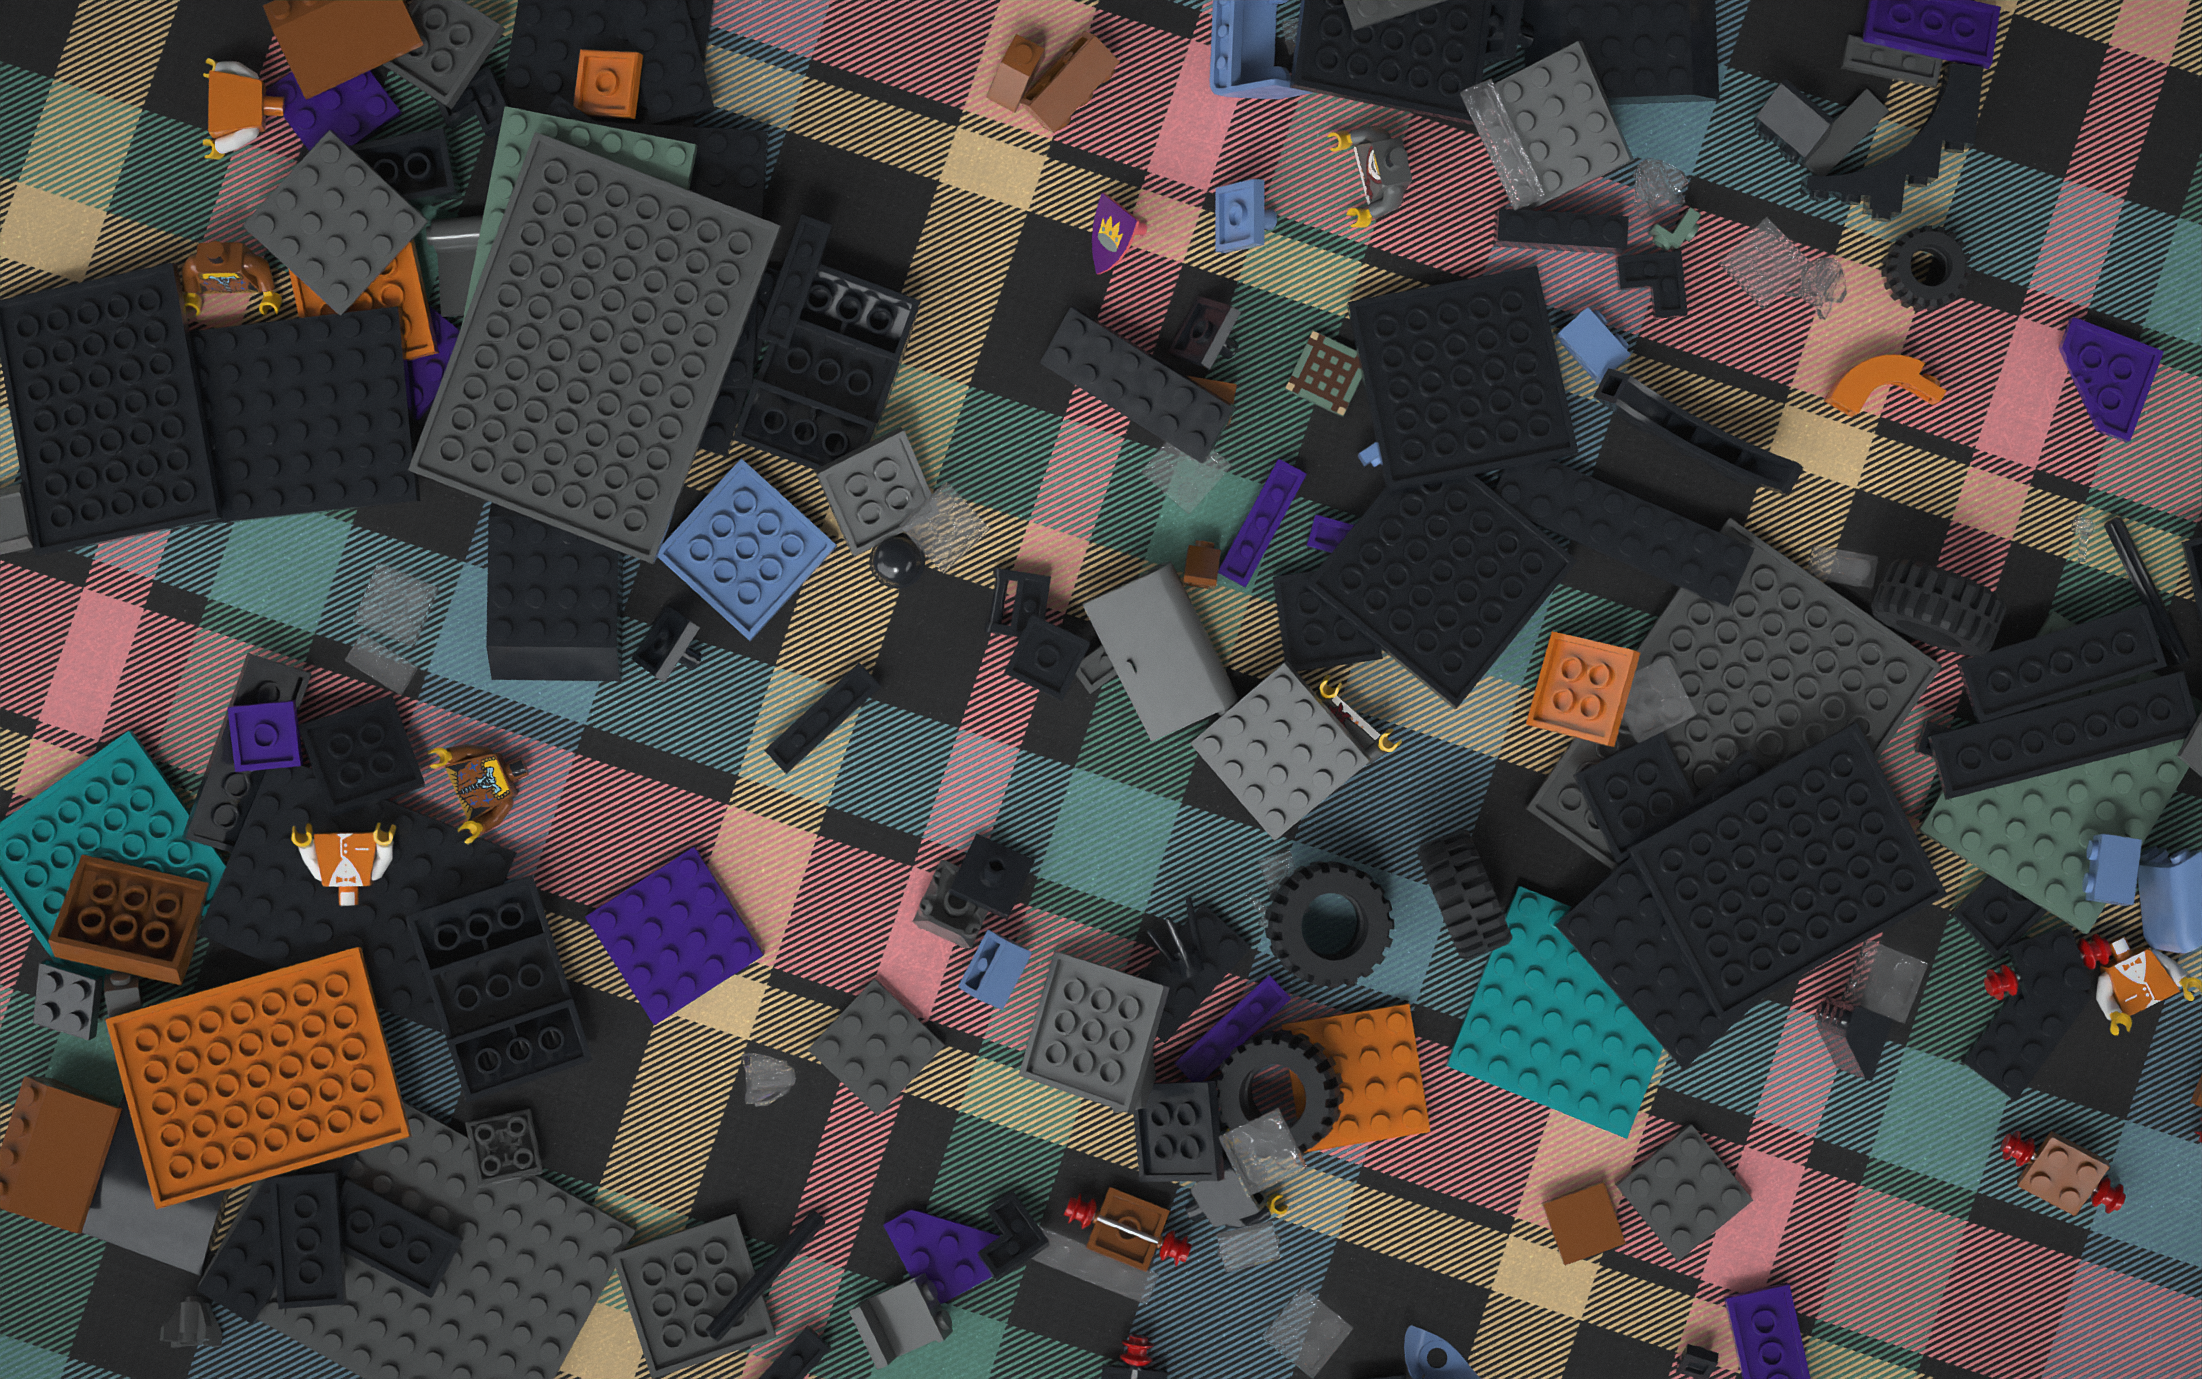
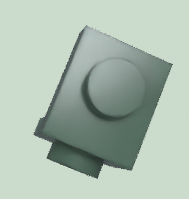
[1648,207,1701,251]

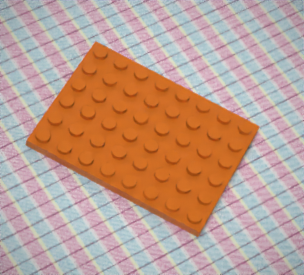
[105,947,412,1209]

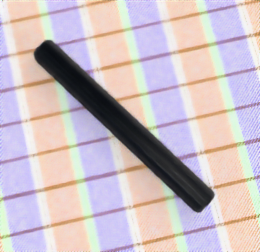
[2104,517,2190,666]
[705,1211,826,1342]

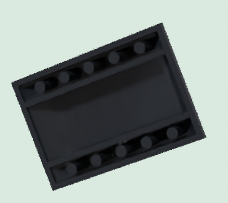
[1522,0,1720,105]
[486,502,624,682]

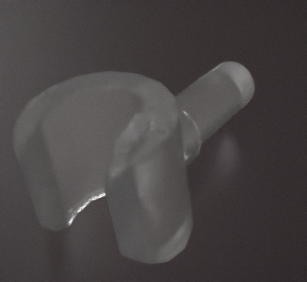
[2071,515,2094,562]
[1244,891,1268,928]

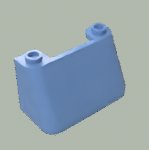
[2138,846,2202,954]

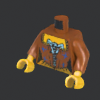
[182,241,282,316]
[427,744,529,844]

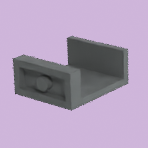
[849,1273,953,1370]

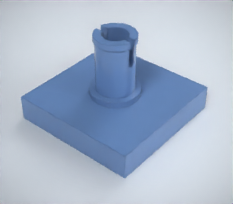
[1215,179,1277,253]

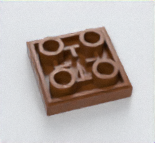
[1542,1181,1626,1265]

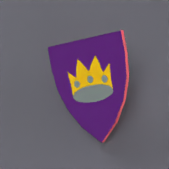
[1092,193,1147,274]

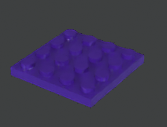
[585,847,764,1026]

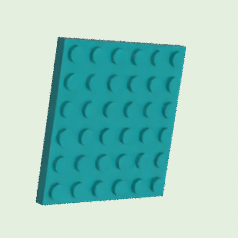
[0,730,227,990]
[1446,885,1663,1139]

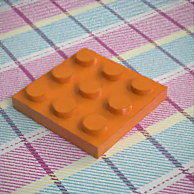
[1526,631,1640,747]

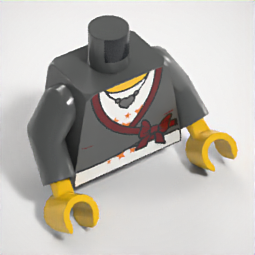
[1328,125,1412,228]
[1316,675,1402,765]

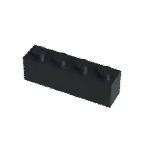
[1493,208,1629,255]

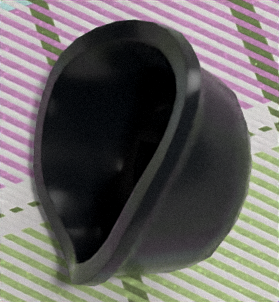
[869,533,925,589]

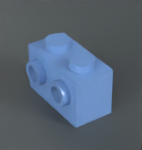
[1555,307,1631,384]
[2082,834,2142,906]
[958,930,1033,1010]

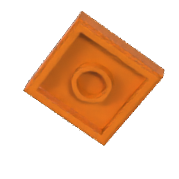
[573,49,643,119]

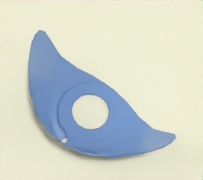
[1404,1325,1481,1379]

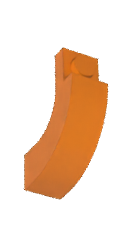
[1824,354,1947,417]

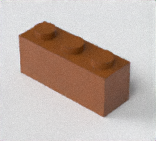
[1018,31,1120,133]

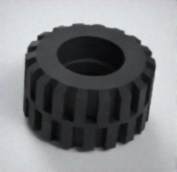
[1881,225,1971,311]

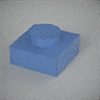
[1358,442,1381,467]

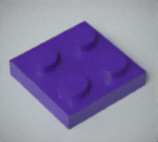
[227,700,303,772]

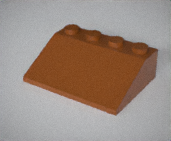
[263,0,424,100]
[48,855,209,986]
[0,1076,122,1234]

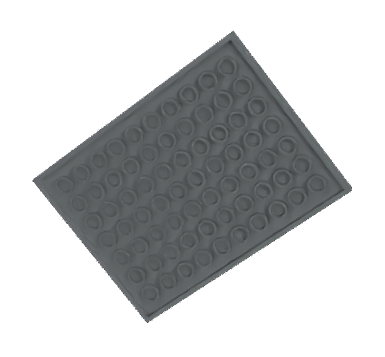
[408,132,782,564]
[1525,518,1942,870]
[198,1099,637,1379]

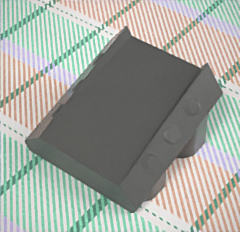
[0,484,34,555]
[912,860,988,948]

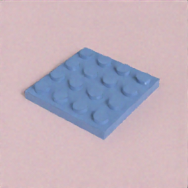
[657,458,837,641]

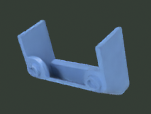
[1210,0,1313,99]

